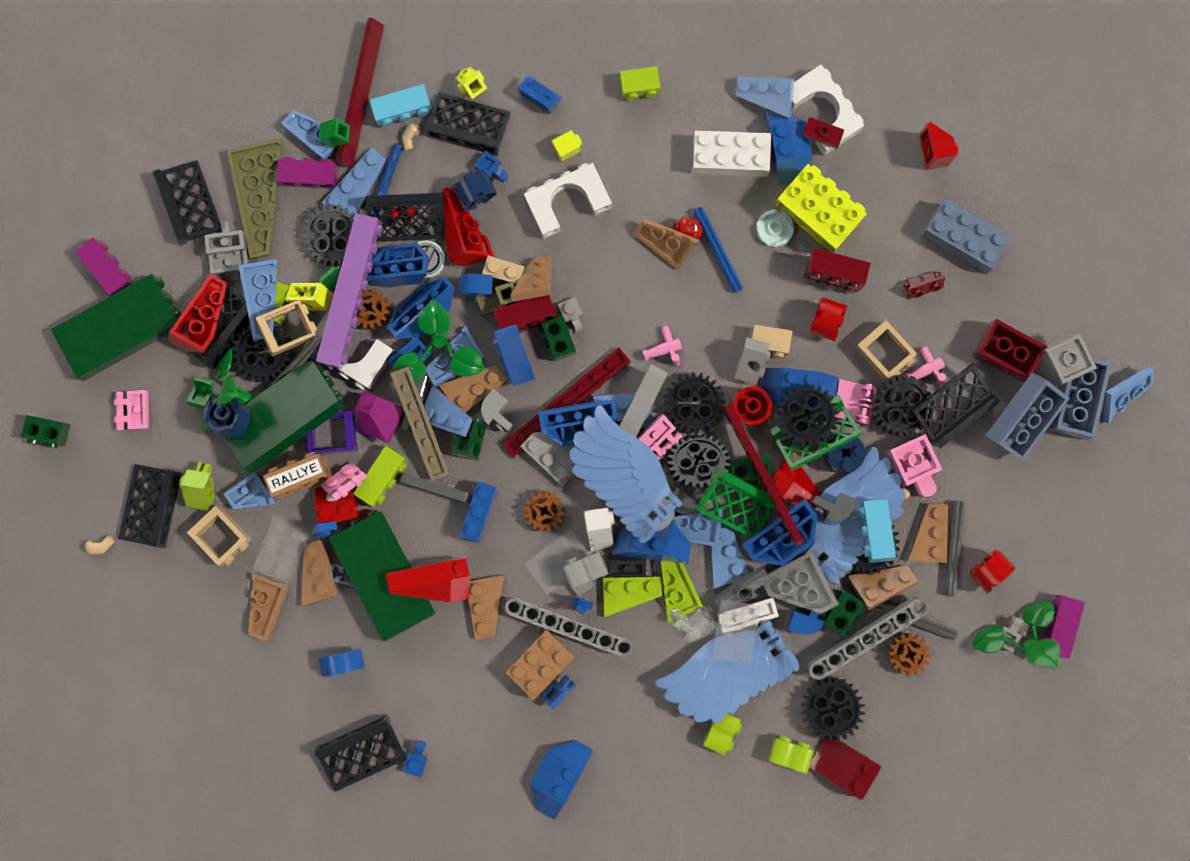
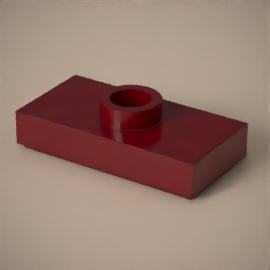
[802,117,845,149]

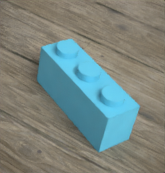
[370,84,432,127]
[859,499,896,563]

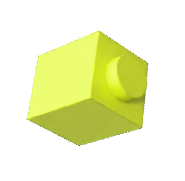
[552,130,582,162]

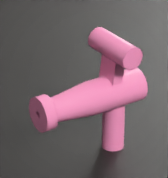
[642,326,682,367]
[905,347,946,386]

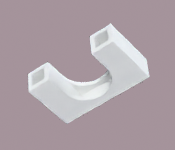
[791,65,864,155]
[524,163,612,239]
[304,309,395,390]

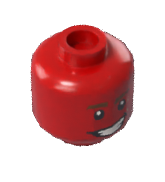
[673,217,702,240]

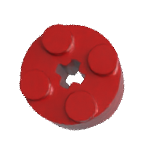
[809,297,847,342]
[732,386,772,427]
[969,549,1016,594]

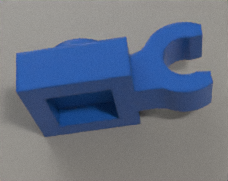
[474,151,509,182]
[312,521,337,541]
[572,597,593,614]
[540,675,576,710]
[403,740,428,777]

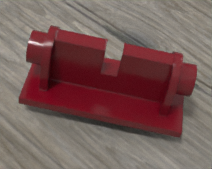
[903,271,945,300]

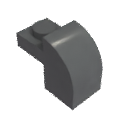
[668,487,706,515]
[810,492,858,525]

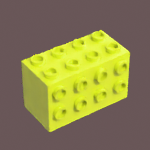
[775,164,867,253]

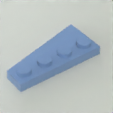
[322,148,387,223]
[238,259,277,341]

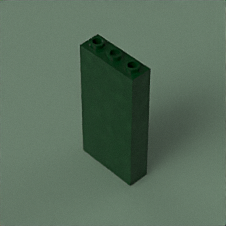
[51,274,182,381]
[224,358,345,475]
[329,510,436,642]

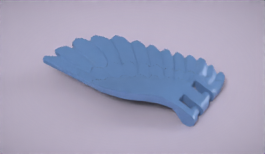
[569,405,683,543]
[802,447,906,584]
[655,620,799,724]

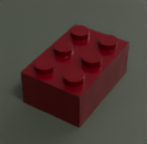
[803,248,871,293]
[493,295,557,333]
[972,318,1047,383]

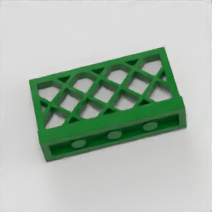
[770,395,862,470]
[696,466,774,538]

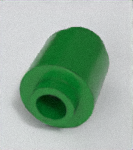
[317,265,341,291]

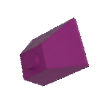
[355,391,404,443]

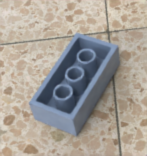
[921,198,1012,274]
[1050,358,1112,440]
[985,372,1070,461]

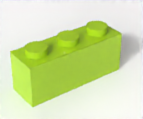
[354,446,407,507]

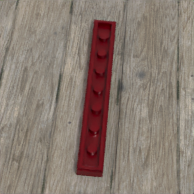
[336,18,384,168]
[501,347,631,458]
[724,404,804,547]

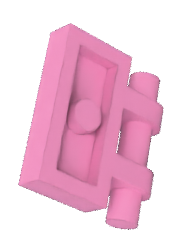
[113,390,149,431]
[637,414,683,460]
[321,462,367,501]

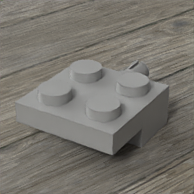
[204,221,249,275]

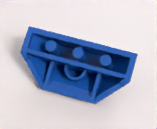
[764,111,813,185]
[366,243,429,287]
[387,276,455,339]
[760,367,838,410]
[538,399,617,447]
[743,499,817,566]
[612,521,691,564]
[530,740,593,820]

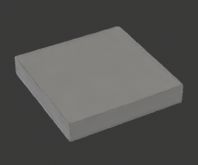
[1043,333,1097,385]

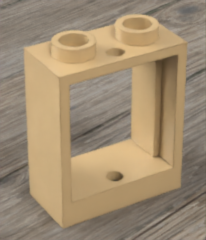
[255,300,317,356]
[855,320,917,381]
[187,506,252,566]

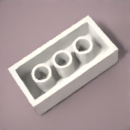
[692,131,771,177]

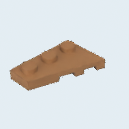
[634,218,699,269]
[510,255,552,302]
[439,365,507,413]
[906,504,948,563]
[301,540,337,607]
[847,565,918,610]
[248,573,289,642]
[469,575,504,639]

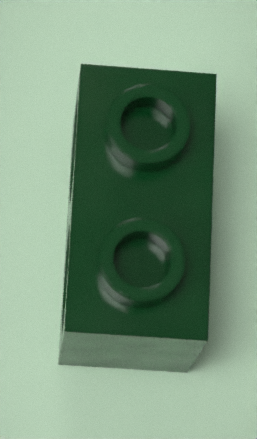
[540,316,576,361]
[21,415,70,449]
[452,417,487,461]
[729,456,772,485]
[822,590,864,636]

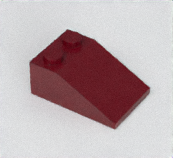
[809,735,882,801]

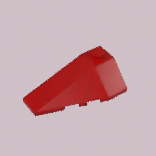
[443,187,494,266]
[169,274,227,353]
[771,459,822,509]
[386,558,470,603]

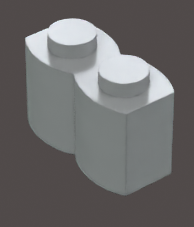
[563,550,609,588]

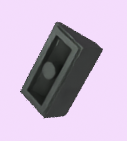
[607,554,646,578]

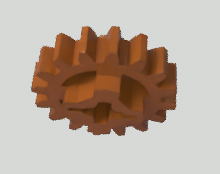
[356,288,391,330]
[523,490,565,532]
[887,633,931,676]

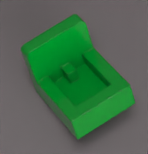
[187,377,215,410]

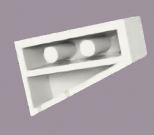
[584,508,614,551]

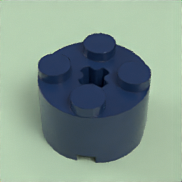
[451,169,497,211]
[203,395,250,438]
[824,433,866,473]

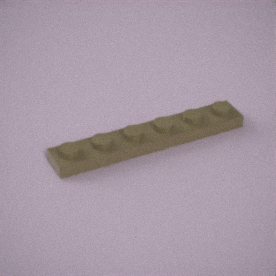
[390,366,449,481]

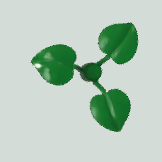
[393,300,485,382]
[202,348,254,432]
[972,600,1060,669]

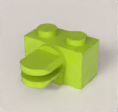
[179,462,215,511]

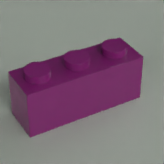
[277,157,338,189]
[75,237,133,296]
[1041,595,1085,659]

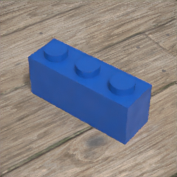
[493,324,535,387]
[459,481,498,543]

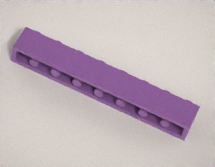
[316,213,383,369]

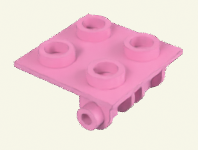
[834,379,877,425]

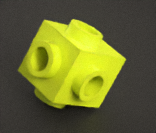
[455,67,487,99]

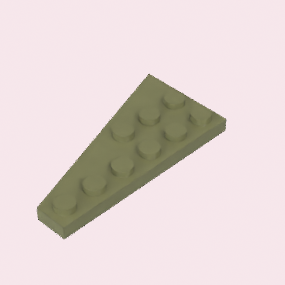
[227,137,283,260]

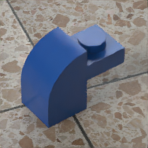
[459,274,493,300]
[786,610,824,635]
[318,649,365,677]

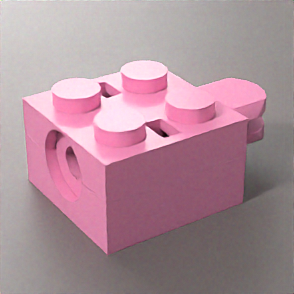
[886,434,942,497]

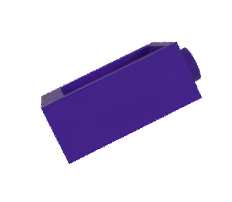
[304,411,358,455]

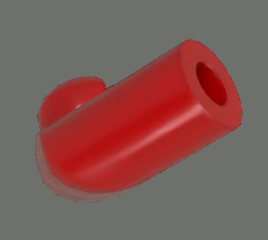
[389,206,416,223]

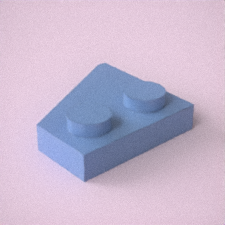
[224,472,277,510]

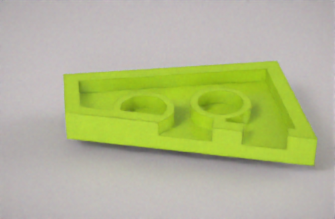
[661,561,703,623]
[603,577,662,617]

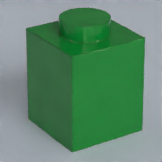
[319,118,350,148]

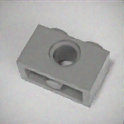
[735,337,771,385]

